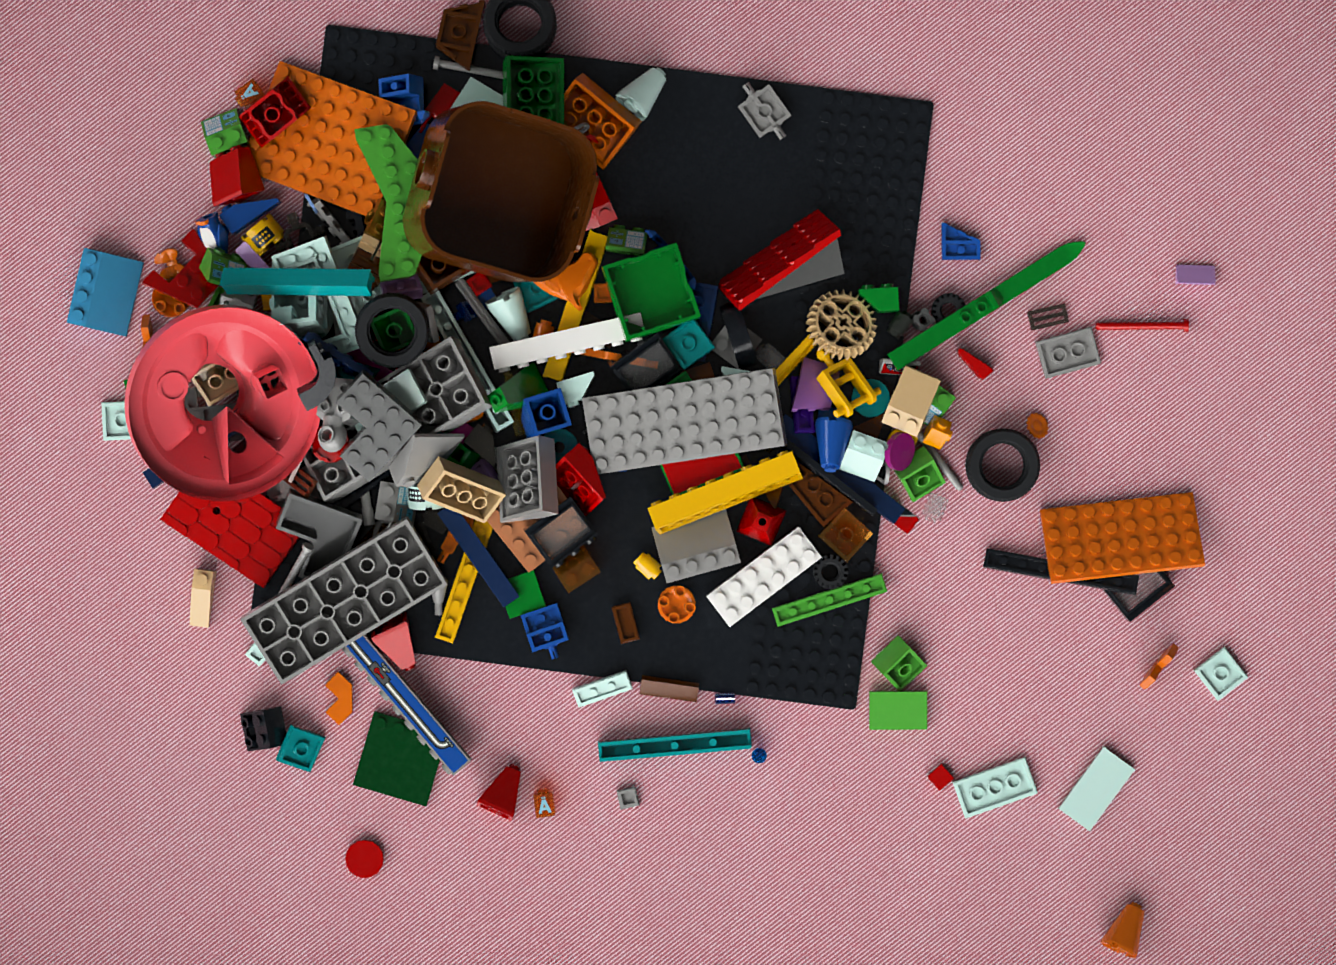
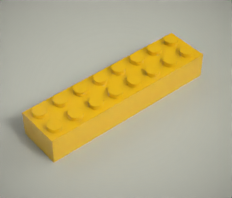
[647,450,803,535]

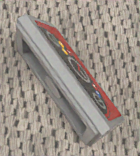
[879,358,921,375]

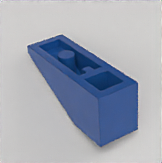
[219,198,281,236]

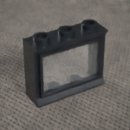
[607,332,683,391]
[523,495,598,568]
[1102,571,1175,622]

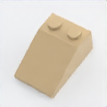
[882,365,941,437]

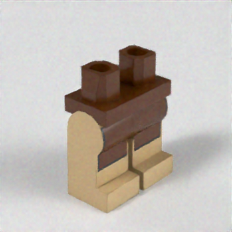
[347,233,382,291]

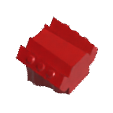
[239,76,311,148]

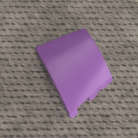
[791,357,840,412]

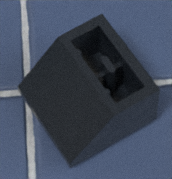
[240,706,286,751]

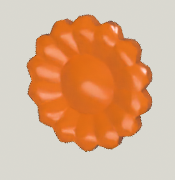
[1026,413,1049,439]

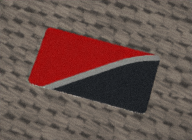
[895,505,919,534]

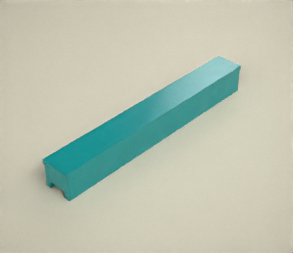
[220,268,375,296]
[598,728,752,762]

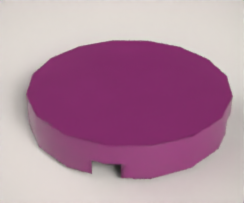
[885,432,915,471]

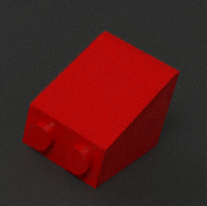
[209,145,265,207]

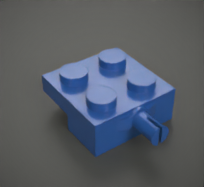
[520,603,569,659]

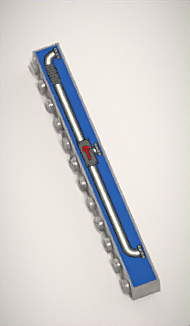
[342,634,472,776]

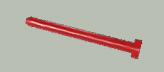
[1095,319,1189,332]

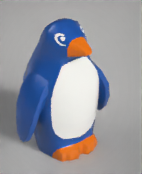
[195,212,229,254]

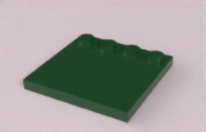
[353,711,440,806]

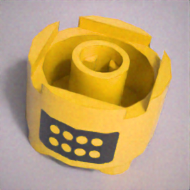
[241,213,285,256]

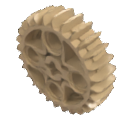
[806,290,877,360]

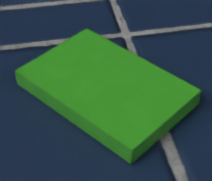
[869,690,927,730]

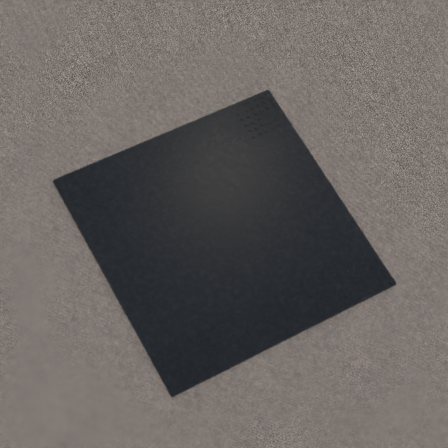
[251,25,933,710]

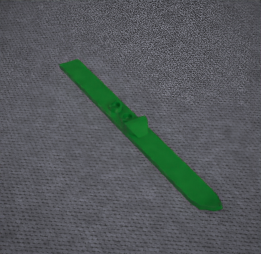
[887,241,1086,371]

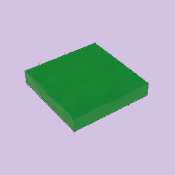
[505,570,546,619]

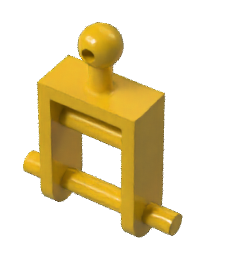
[816,349,881,418]

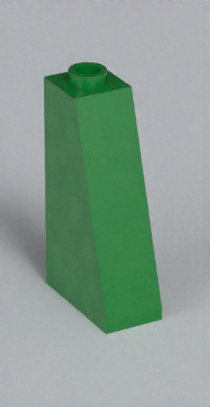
[487,362,548,413]

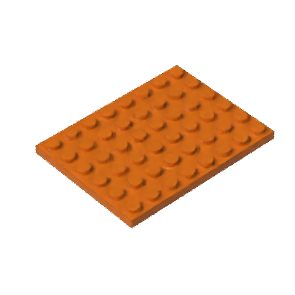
[247,61,417,216]

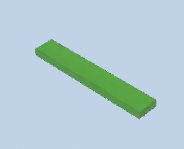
[772,573,888,627]

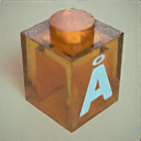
[234,78,265,109]
[533,788,556,818]

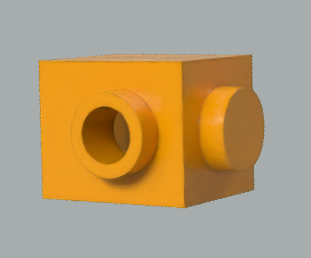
[923,415,953,450]

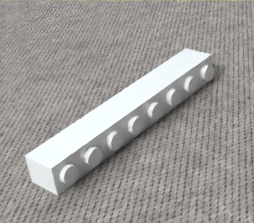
[489,313,644,373]

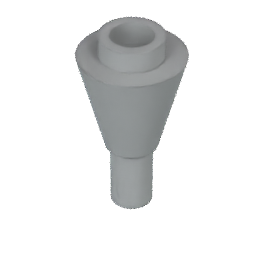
[431,585,447,615]

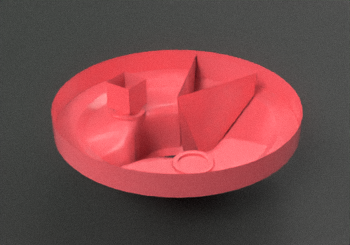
[124,305,320,501]

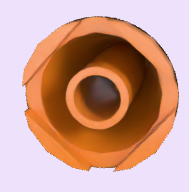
[1100,902,1145,958]

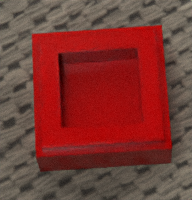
[466,273,493,297]
[927,764,954,791]

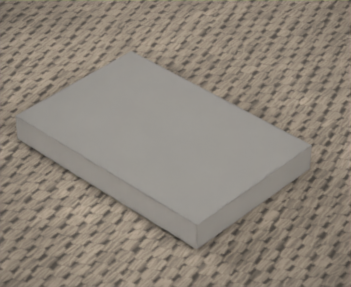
[1035,327,1101,379]

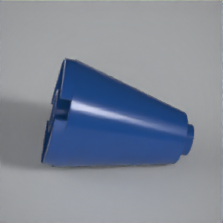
[815,417,853,472]

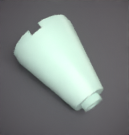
[615,67,666,121]
[485,287,531,341]

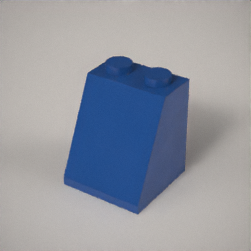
[521,388,572,438]

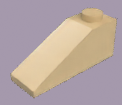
[190,568,217,628]

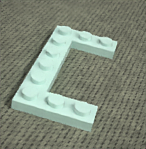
[271,236,359,365]

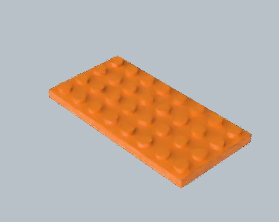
[1040,492,1205,584]

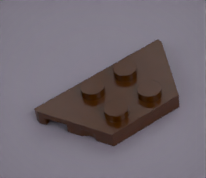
[436,0,485,71]

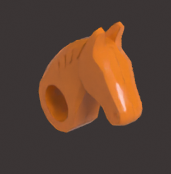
[534,252,598,311]

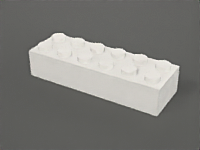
[706,526,822,627]

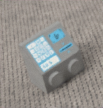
[374,481,416,525]

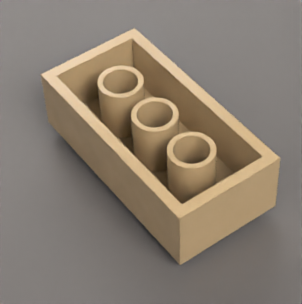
[417,456,506,523]

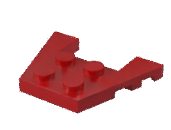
[142,228,219,309]

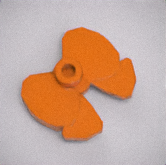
[154,248,184,279]

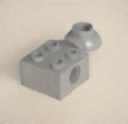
[316,378,359,453]

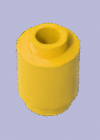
[633,552,662,580]

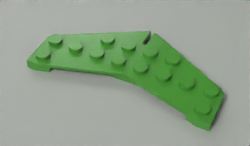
[354,125,422,282]

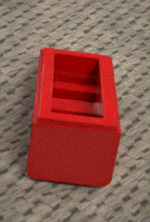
[956,348,994,380]

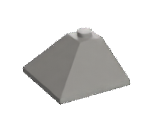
[389,434,465,487]

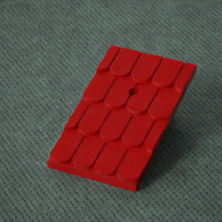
[719,209,845,311]
[160,456,300,588]

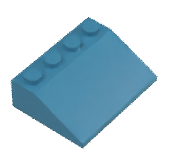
[66,248,144,337]

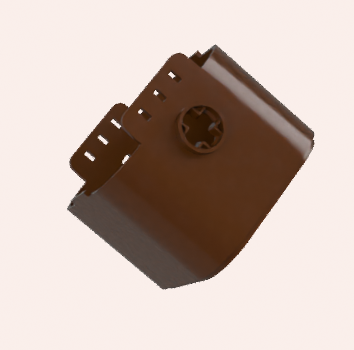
[403,101,599,282]

